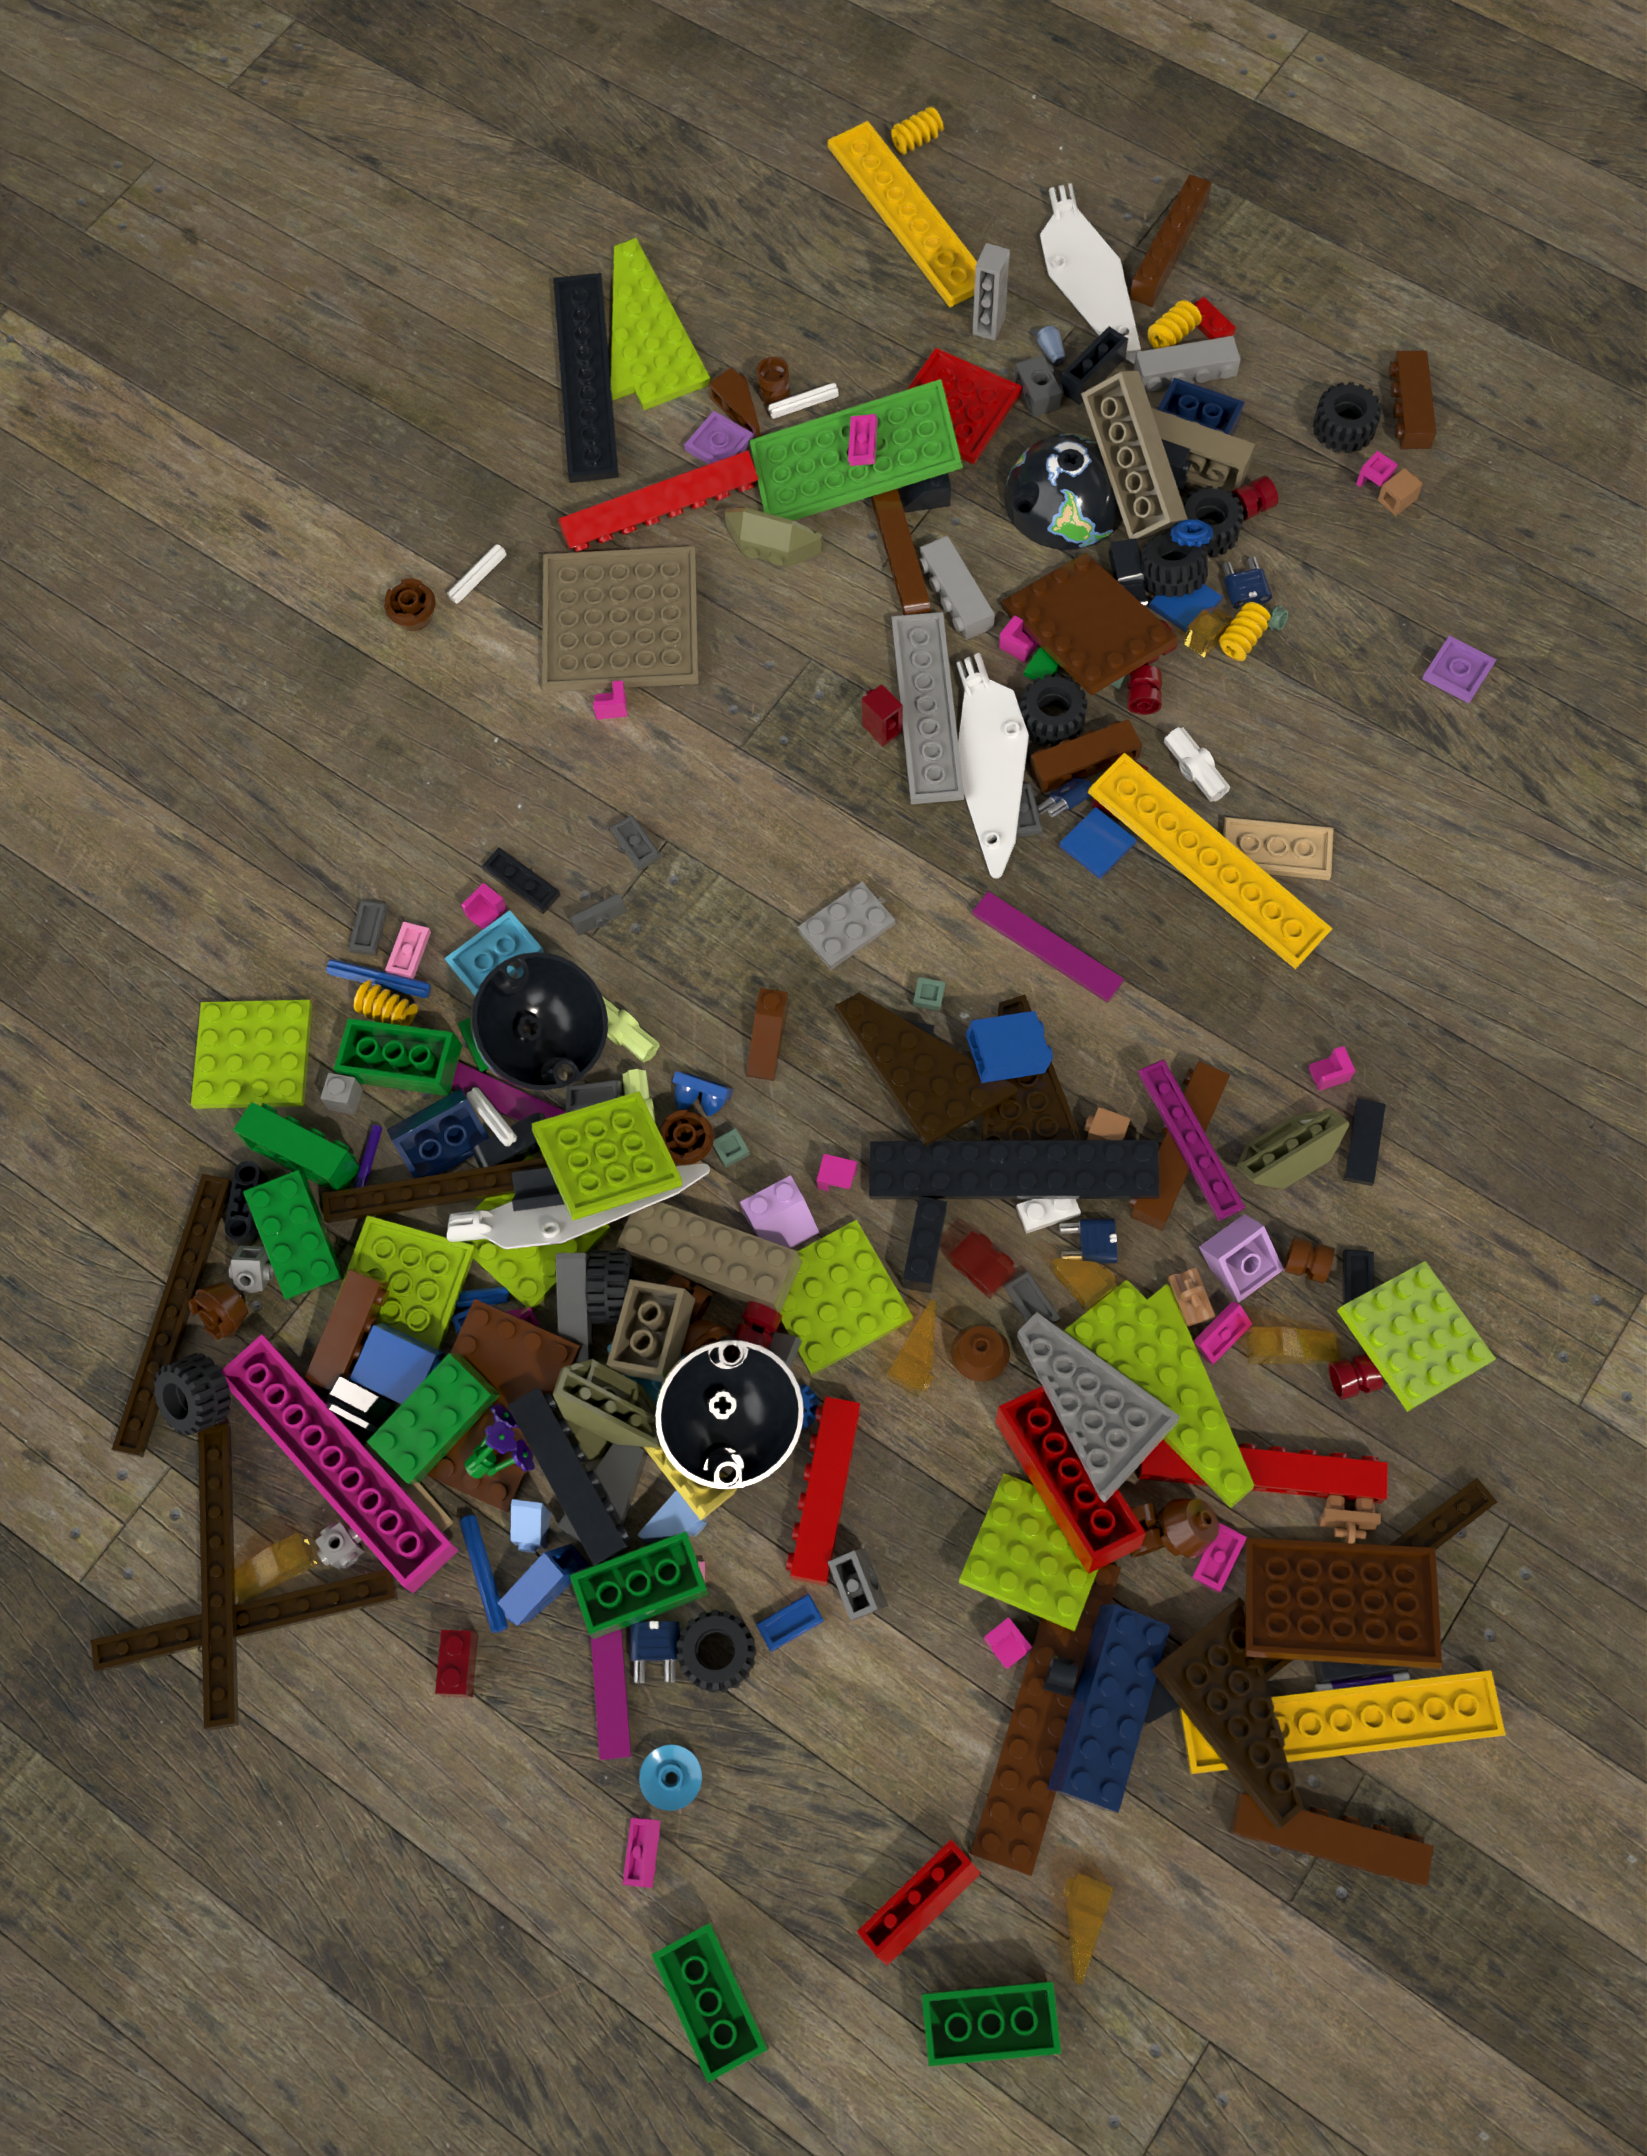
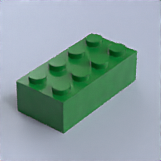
[333,1018,462,1096]
[233,1101,360,1192]
[243,1170,345,1300]
[367,1353,501,1484]
[570,1531,710,1639]
[651,1922,770,2083]
[921,1980,1062,2067]

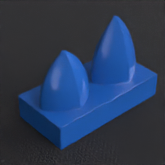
[672,1071,734,1117]

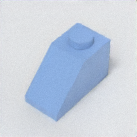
[637,1490,708,1543]
[511,1499,551,1553]

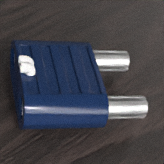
[1222,557,1272,609]
[1037,778,1092,817]
[1059,1218,1117,1265]
[630,1621,680,1684]

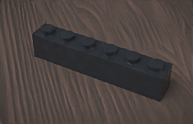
[507,1387,631,1566]

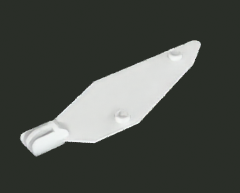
[1040,183,1141,364]
[956,653,1029,879]
[447,1164,710,1249]

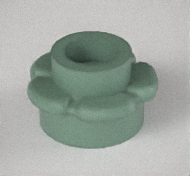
[1267,605,1288,630]

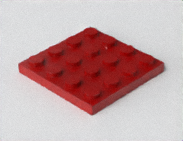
[907,348,1022,464]

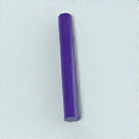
[354,1125,383,1188]

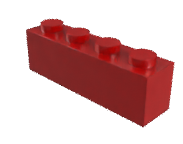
[857,1839,981,1966]

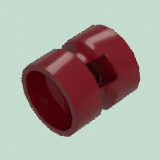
[1231,475,1279,521]
[1127,665,1162,715]
[733,1301,783,1350]
[1328,1353,1383,1400]

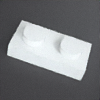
[1016,1199,1081,1234]

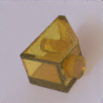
[1184,606,1234,658]
[1050,1258,1117,1312]

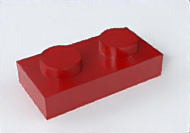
[1193,297,1236,340]

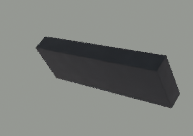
[481,848,561,914]
[1344,1098,1386,1186]

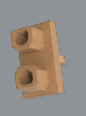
[1168,1268,1215,1327]
[1319,1495,1381,1544]

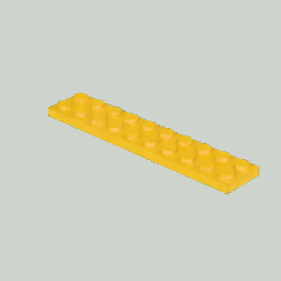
[828,121,977,307]
[1088,753,1333,970]
[1179,1670,1506,1774]

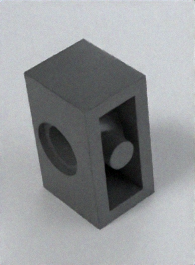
[1015,355,1064,417]
[828,1548,888,1621]

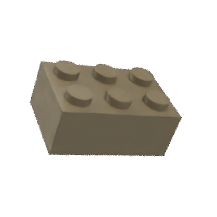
[606,1279,695,1382]

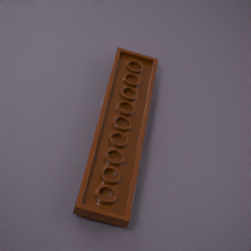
[970,1564,1121,1876]

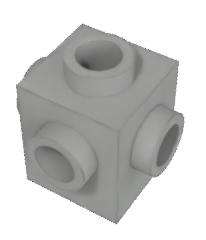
[229,1246,274,1293]
[315,1522,365,1570]

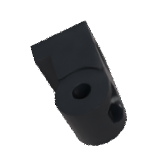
[1043,1655,1079,1698]

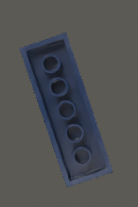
[1047,1604,1170,1813]

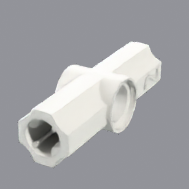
[1164,727,1230,802]

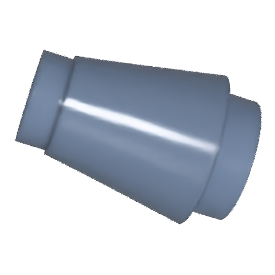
[1037,325,1066,365]

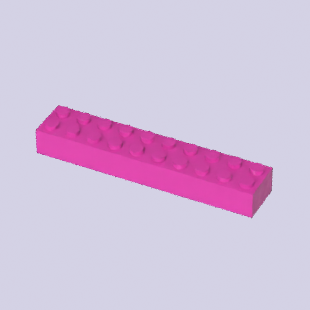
[221,1334,459,1593]

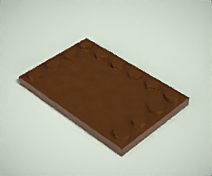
[1001,552,1178,696]
[427,1299,582,1512]
[1246,1538,1442,1669]

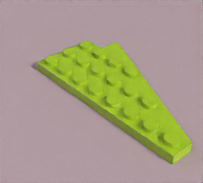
[611,238,711,411]
[1063,1280,1254,1508]

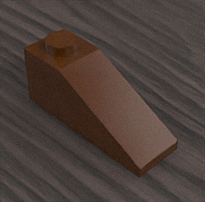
[709,367,760,439]
[746,988,789,1081]

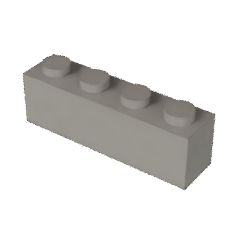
[973,243,1010,341]
[1134,336,1241,391]
[918,536,995,640]

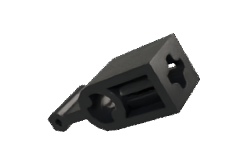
[1108,538,1148,607]

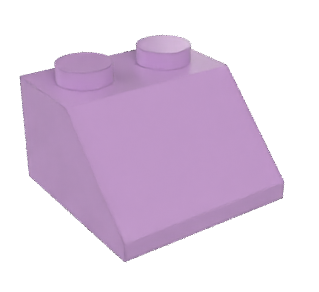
[740,1175,819,1249]
[1199,1214,1284,1303]

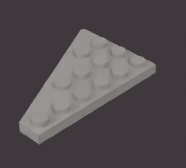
[1018,1312,1180,1502]

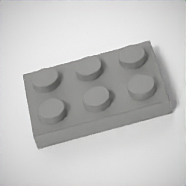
[797,882,895,970]

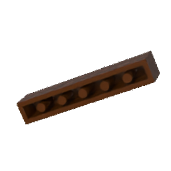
[1130,174,1212,307]
[1129,1061,1230,1231]
[1230,1791,1434,1886]

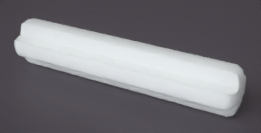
[768,383,839,419]
[447,544,506,604]
[467,1087,517,1146]

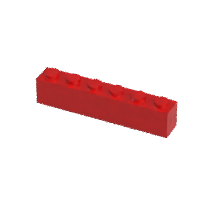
[786,1397,861,1586]

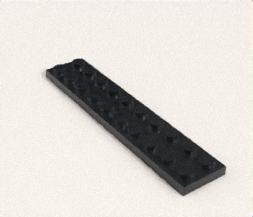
[553,273,619,483]
[869,1140,1159,1199]

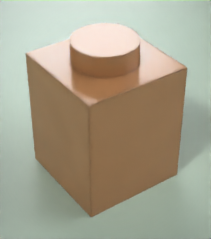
[1378,468,1423,516]
[1084,1107,1131,1140]

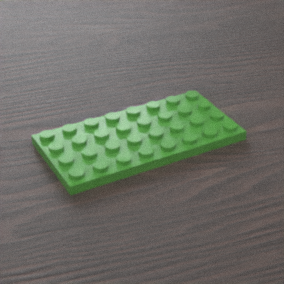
[750,379,963,520]

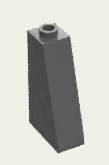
[556,1253,593,1364]
[557,1444,647,1559]

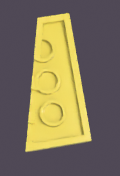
[643,1441,737,1521]

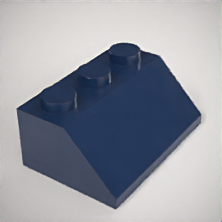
[1157,378,1245,436]
[386,1088,490,1178]

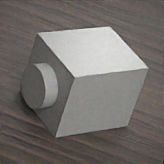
[320,1073,363,1115]

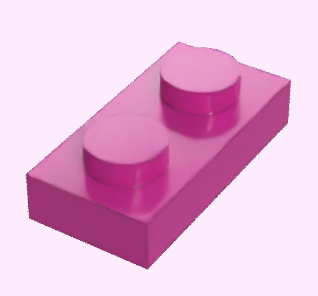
[848,414,878,466]
[1193,1301,1252,1365]
[1191,1523,1247,1593]
[623,1818,660,1888]

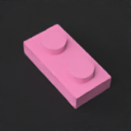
[385,922,431,979]

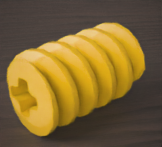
[891,107,944,156]
[1147,300,1202,349]
[1219,602,1271,662]
[354,980,418,1026]

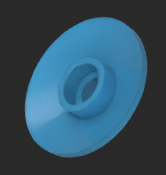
[639,1745,702,1811]

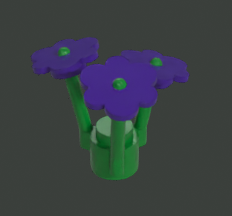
[464,1404,535,1479]

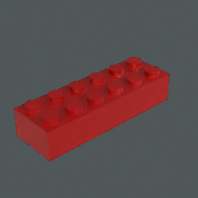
[995,1386,1146,1574]

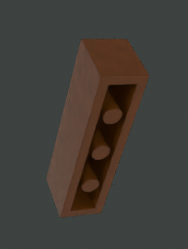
[1389,350,1436,449]
[1030,719,1142,794]
[304,1269,390,1390]

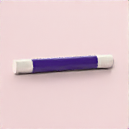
[1314,1672,1410,1692]

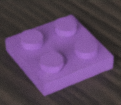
[684,411,754,464]
[1422,635,1497,703]

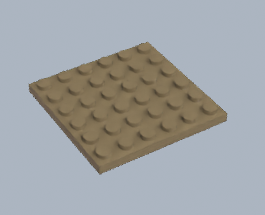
[542,546,699,692]

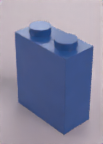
[966,1011,1053,1083]
[350,1323,445,1404]

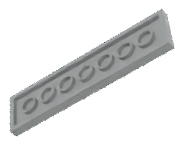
[892,612,964,804]

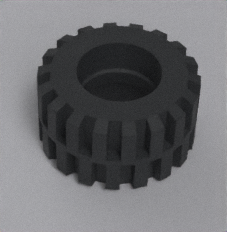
[1313,382,1382,453]
[1182,486,1244,558]
[1142,532,1208,598]
[1020,674,1087,747]
[586,1250,634,1324]
[154,1353,231,1436]
[677,1610,756,1693]

